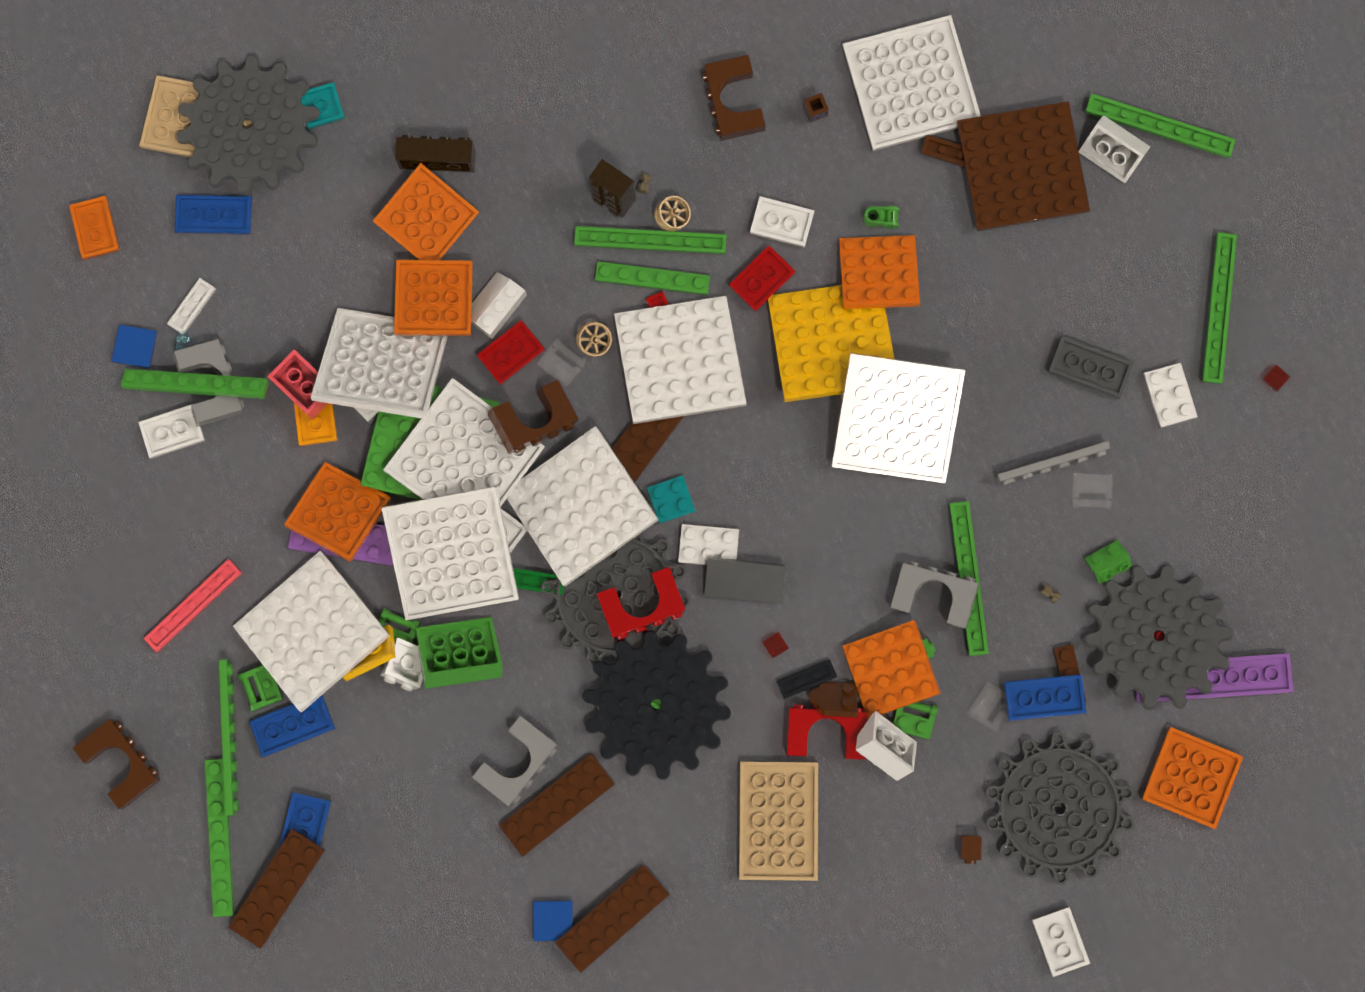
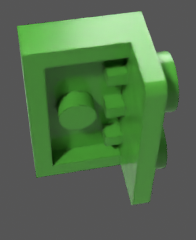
[1085,540,1132,584]

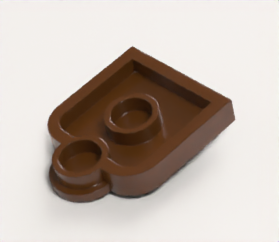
[809,682,858,718]

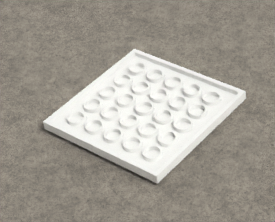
[842,15,981,151]
[614,296,746,424]
[311,308,448,419]
[831,353,965,483]
[383,378,545,507]
[507,426,659,586]
[382,486,519,620]
[233,550,390,712]

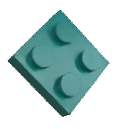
[301,82,345,130]
[647,475,696,524]

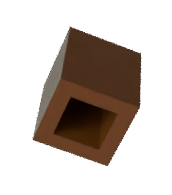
[803,93,829,123]
[960,835,982,864]

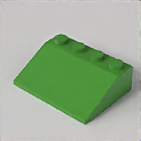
[415,617,503,689]

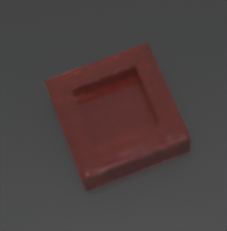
[1262,365,1290,392]
[762,632,789,659]

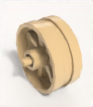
[654,196,691,232]
[576,321,612,357]

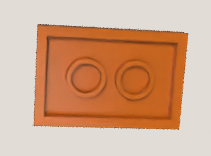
[69,196,120,260]

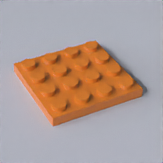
[372,163,479,260]
[839,235,920,309]
[394,260,473,336]
[284,462,391,562]
[843,620,941,719]
[1141,727,1243,829]

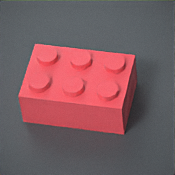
[267,350,328,420]

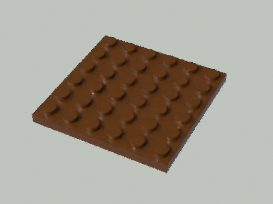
[957,101,1090,231]

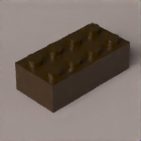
[395,135,476,173]
[589,159,636,217]

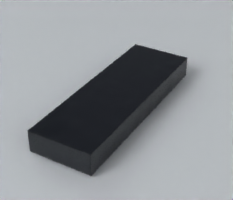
[776,659,837,699]

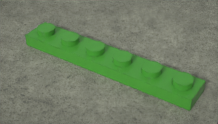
[595,262,710,296]

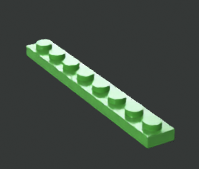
[1085,93,1236,159]
[574,226,727,255]
[1202,232,1237,384]
[121,369,269,399]
[949,501,989,657]
[219,659,239,816]
[205,759,234,917]

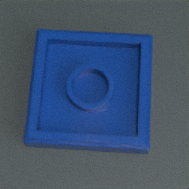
[112,325,157,369]
[533,901,573,941]

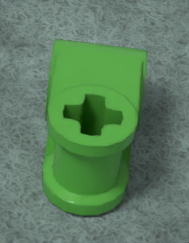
[863,206,900,229]

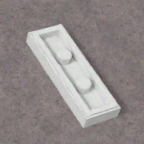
[167,278,216,335]

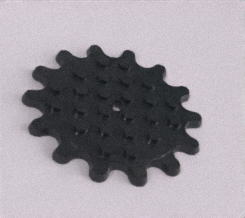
[582,630,731,780]

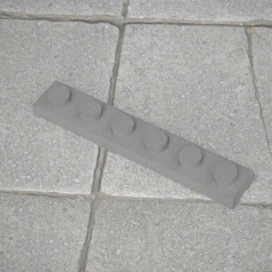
[996,441,1110,485]

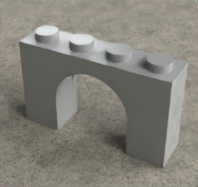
[173,339,244,427]
[890,561,979,629]
[472,716,558,807]

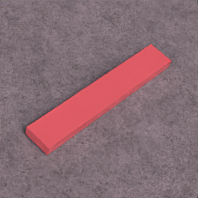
[143,559,242,653]

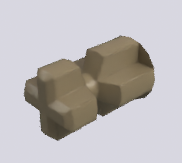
[637,174,652,194]
[1040,584,1061,603]

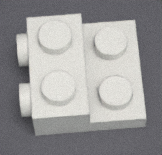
[380,638,423,691]

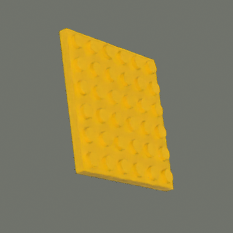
[768,285,895,402]

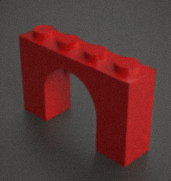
[597,567,686,640]
[787,705,868,760]

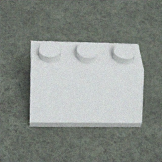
[1079,115,1150,183]
[471,272,527,339]
[856,711,917,781]

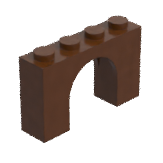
[702,55,766,141]
[488,380,579,454]
[73,719,160,810]

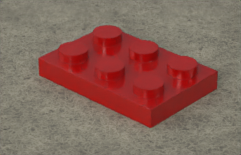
[729,246,796,312]
[477,320,545,385]

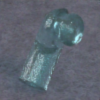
[176,333,189,351]

